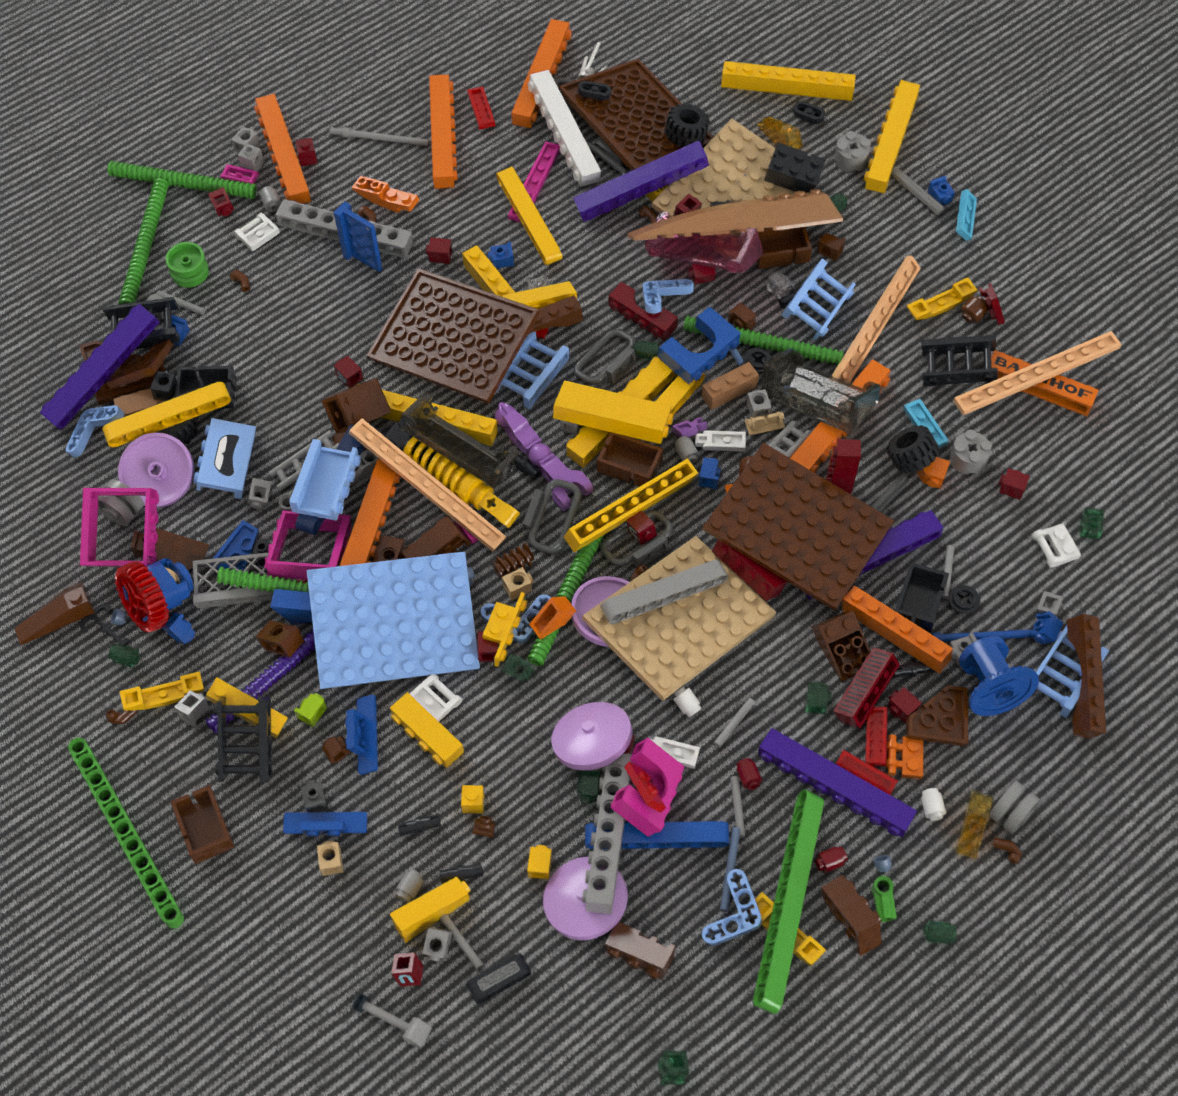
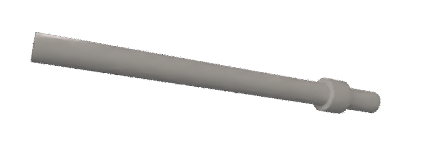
[330,127,429,146]

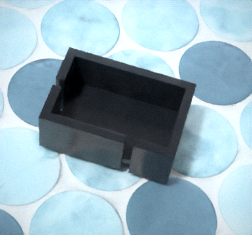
[764,142,826,193]
[174,366,237,409]
[895,562,949,633]

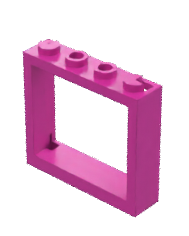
[80,488,159,567]
[264,510,352,580]

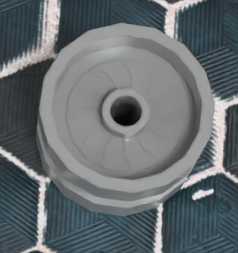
[98,479,144,526]
[988,780,1041,835]

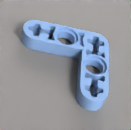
[643,279,694,314]
[66,405,124,458]
[481,595,551,643]
[702,869,763,946]

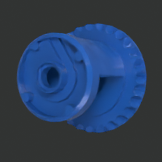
[959,636,1039,716]

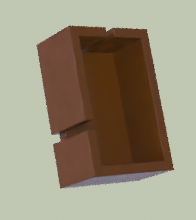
[751,227,812,270]
[597,432,663,487]
[170,785,235,864]

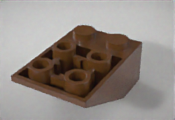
[321,378,392,434]
[811,611,871,681]

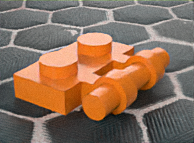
[886,734,923,779]

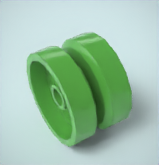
[166,242,209,288]

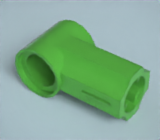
[871,876,897,922]

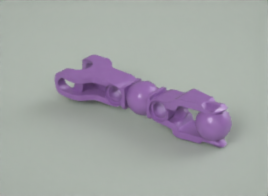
[494,402,593,511]

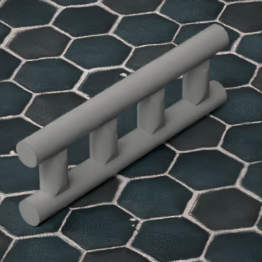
[768,421,812,458]
[269,430,339,491]

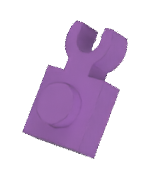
[672,417,707,438]

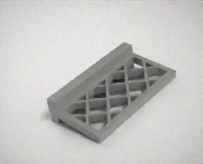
[193,553,273,609]

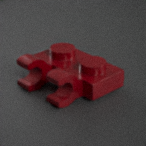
[979,283,1005,325]

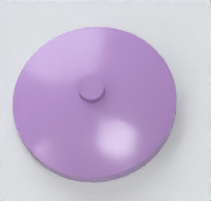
[118,433,195,508]
[571,576,629,647]
[551,702,632,770]
[543,857,628,940]

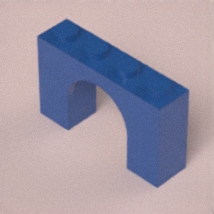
[658,306,741,384]

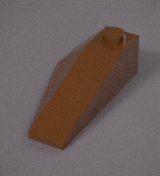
[14,582,95,645]

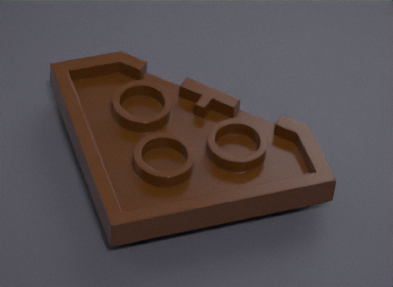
[107,339,173,389]
[142,528,209,570]
[907,685,968,747]

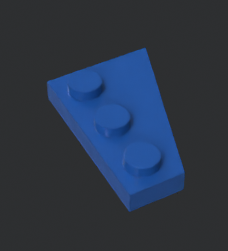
[211,520,259,572]

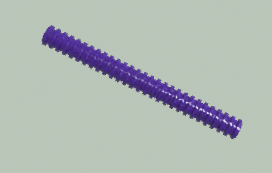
[206,629,315,733]

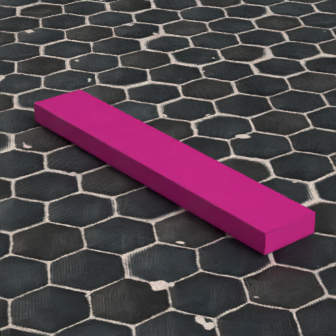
[508,141,560,223]

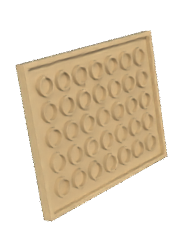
[651,119,795,264]
[582,536,777,701]

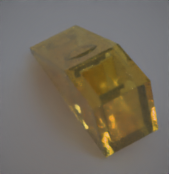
[757,117,803,149]
[956,790,994,859]

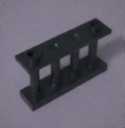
[103,297,180,349]
[922,335,998,386]
[214,697,272,783]

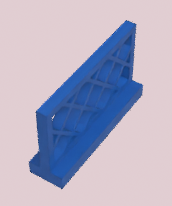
[334,201,382,272]

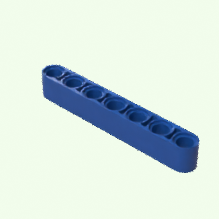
[585,821,730,849]

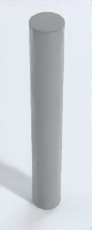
[157,290,205,315]
[942,545,954,599]
[714,698,755,748]
[731,776,745,838]
[440,914,484,970]

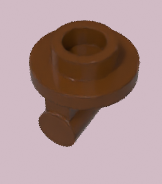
[473,816,495,838]

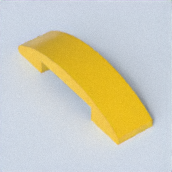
[907,277,978,320]
[120,671,204,711]
[749,892,826,966]

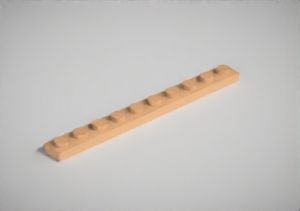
[827,255,921,395]
[953,331,1122,415]
[349,419,506,552]

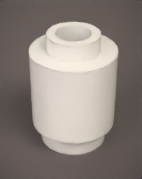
[673,686,701,717]
[921,788,946,821]

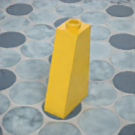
[390,877,470,943]

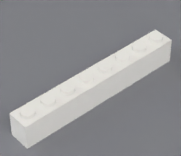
[528,70,601,187]

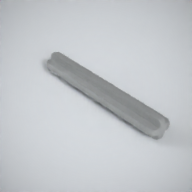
[892,168,944,215]

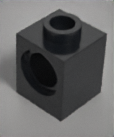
[151,371,176,401]

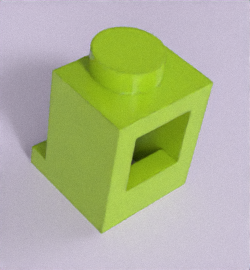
[294,693,327,727]

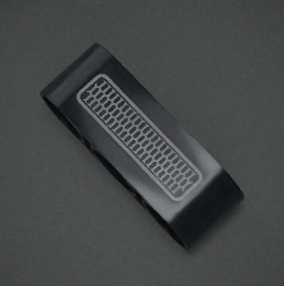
[466,953,532,1004]

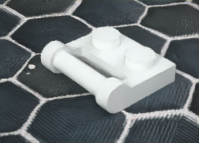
[233,213,280,252]
[1032,523,1081,567]
[410,674,462,721]

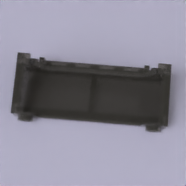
[761,348,881,434]
[398,392,519,487]

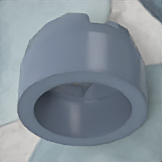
[111,609,127,625]
[873,855,892,872]

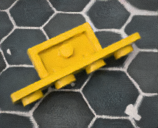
[483,592,527,667]

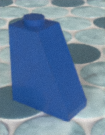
[270,589,313,624]

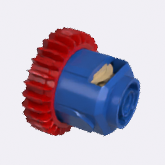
[115,558,193,633]

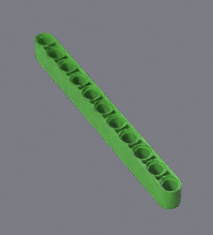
[68,738,184,928]
[753,789,824,1014]

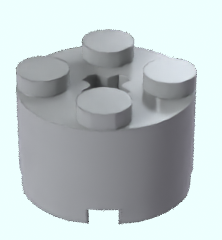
[834,131,871,173]
[950,430,992,475]

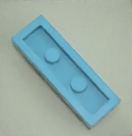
[956,189,977,241]
[903,399,949,448]

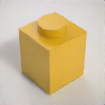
[461,785,485,814]
[527,845,552,880]

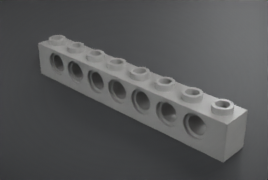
[275,199,413,259]
[582,753,632,914]

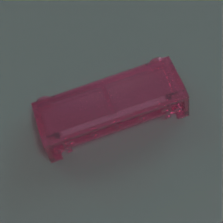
[644,211,763,274]

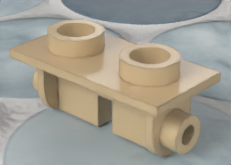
[745,411,785,436]

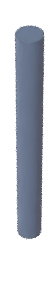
[720,827,741,912]

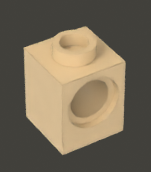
[502,567,534,601]
[317,841,344,876]

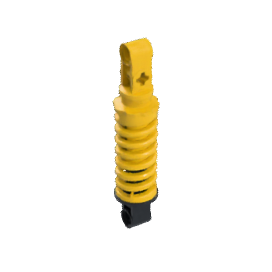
[383,421,520,528]

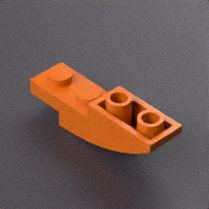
[352,176,419,213]

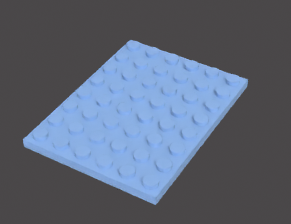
[307,552,480,689]

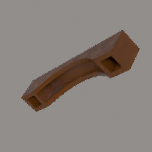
[529,295,583,334]
[1067,614,1106,739]

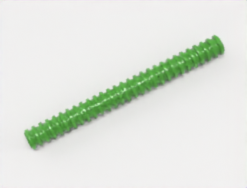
[107,161,257,199]
[118,178,169,305]
[683,316,844,366]
[527,536,603,666]
[217,566,309,593]

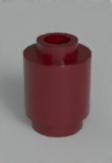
[736,758,762,790]
[815,846,848,874]

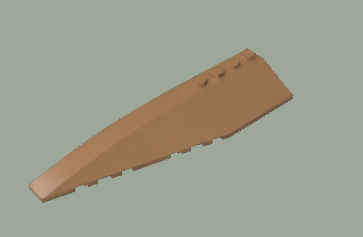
[627,189,843,240]

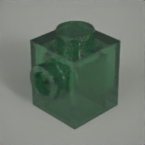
[805,681,832,715]
[658,1051,690,1085]

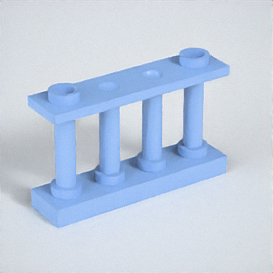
[781,259,856,341]
[496,331,569,409]
[1036,626,1109,718]

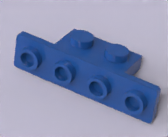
[345,695,378,775]
[283,812,367,837]

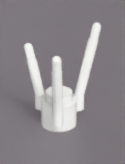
[578,42,608,79]

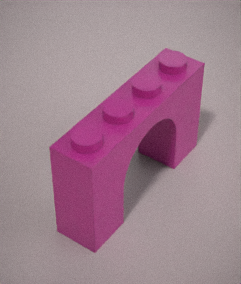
[610,738,684,836]

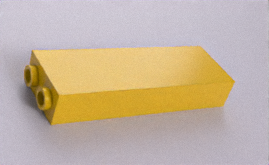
[553,380,674,444]

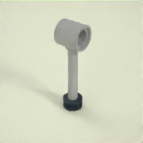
[352,993,432,1049]

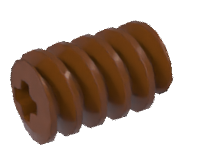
[491,543,534,579]

